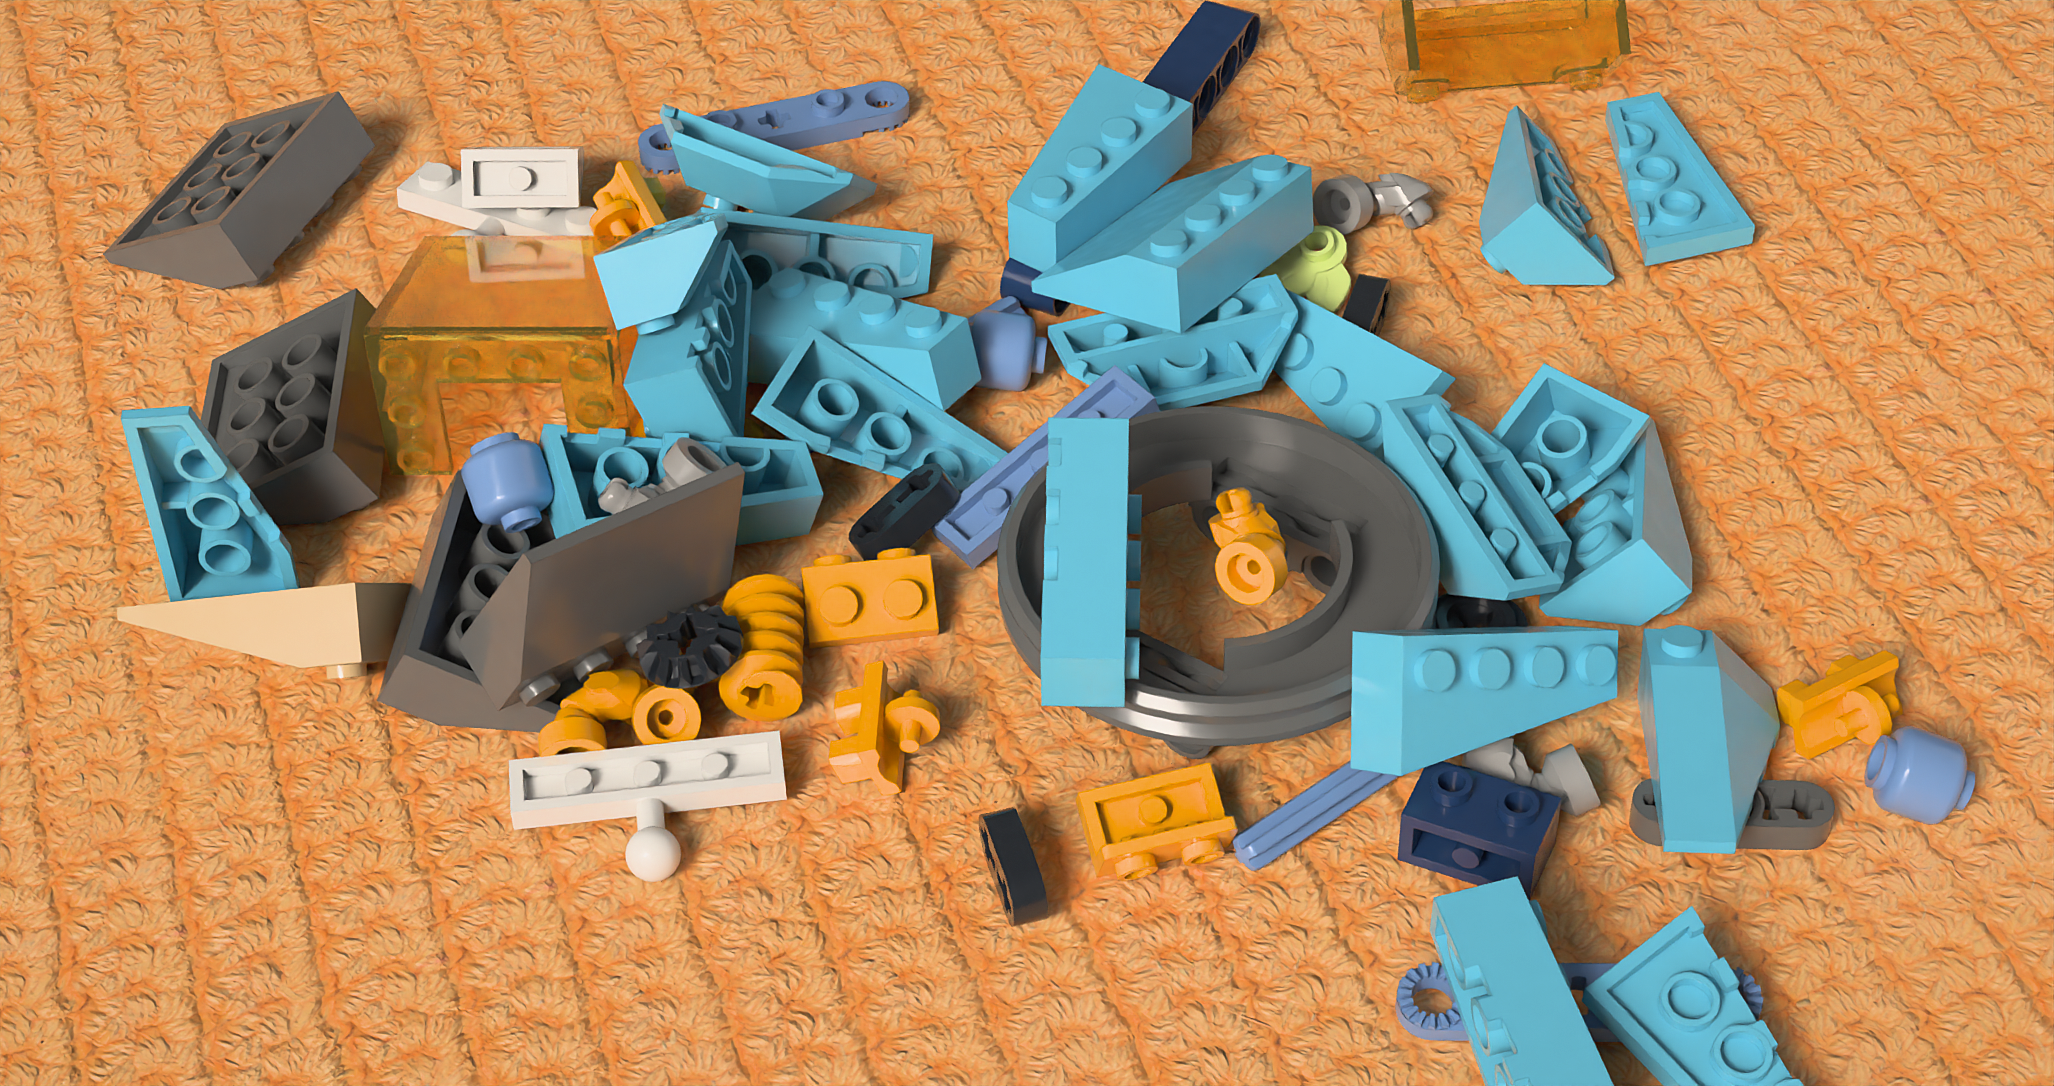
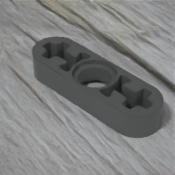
[1629,778,1835,850]

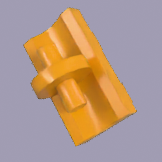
[589,160,668,243]
[1777,650,1903,760]
[829,660,941,797]

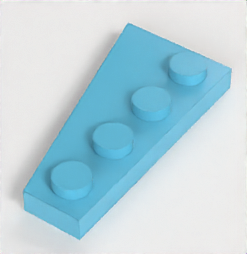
[1605,92,1755,266]
[1273,288,1456,463]
[1582,906,1804,1086]

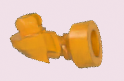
[1208,487,1288,605]
[631,640,720,745]
[538,669,649,757]

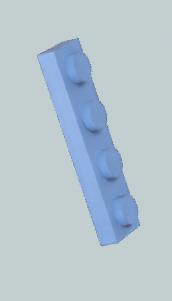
[931,365,1160,569]

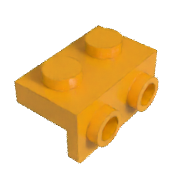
[801,548,939,649]
[1075,762,1238,881]

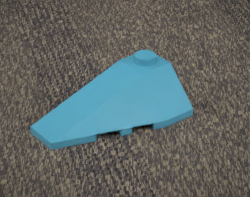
[1479,105,1615,285]
[696,207,933,299]
[593,212,728,335]
[751,325,1008,494]
[121,406,301,602]
[1637,625,1780,854]

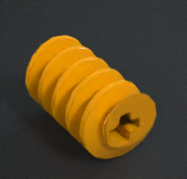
[719,574,805,722]

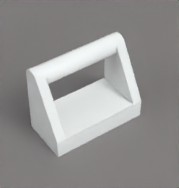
[461,146,584,208]

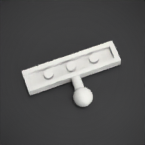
[396,161,617,276]
[509,731,787,882]

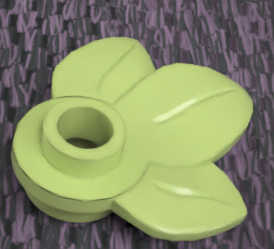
[1259,225,1351,314]

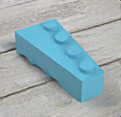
[1007,64,1193,273]
[623,240,752,443]
[746,267,982,411]
[1040,417,1142,707]
[538,424,824,546]
[1351,626,1618,776]

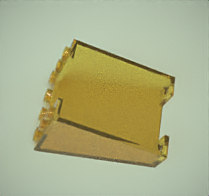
[363,236,641,475]

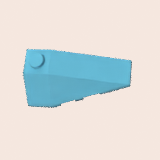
[1490,363,1651,515]
[1539,413,1693,626]

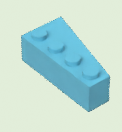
[1430,876,1614,1086]

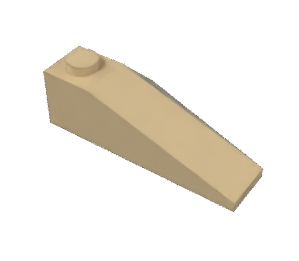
[117,583,412,679]

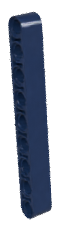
[1000,0,1261,317]

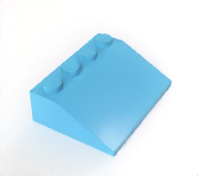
[1031,155,1314,334]

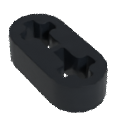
[1342,274,1391,337]
[848,463,959,561]
[978,807,1048,927]

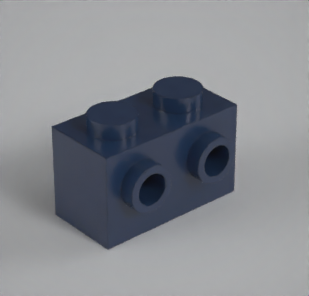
[1397,761,1562,901]

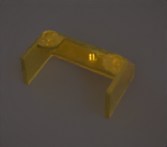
[1377,0,1631,104]

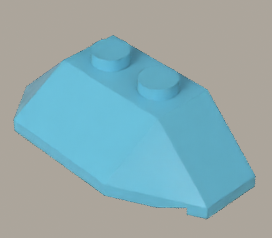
[659,104,878,221]
[1048,274,1298,411]
[1381,393,1572,601]

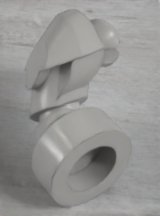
[1313,173,1434,235]
[598,437,727,514]
[1462,736,1601,817]

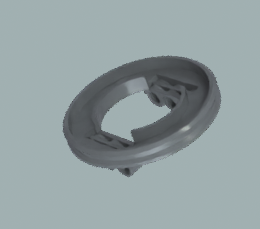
[997,406,1440,759]

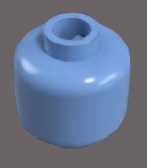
[968,309,1047,392]
[461,432,554,533]
[1864,726,1975,825]

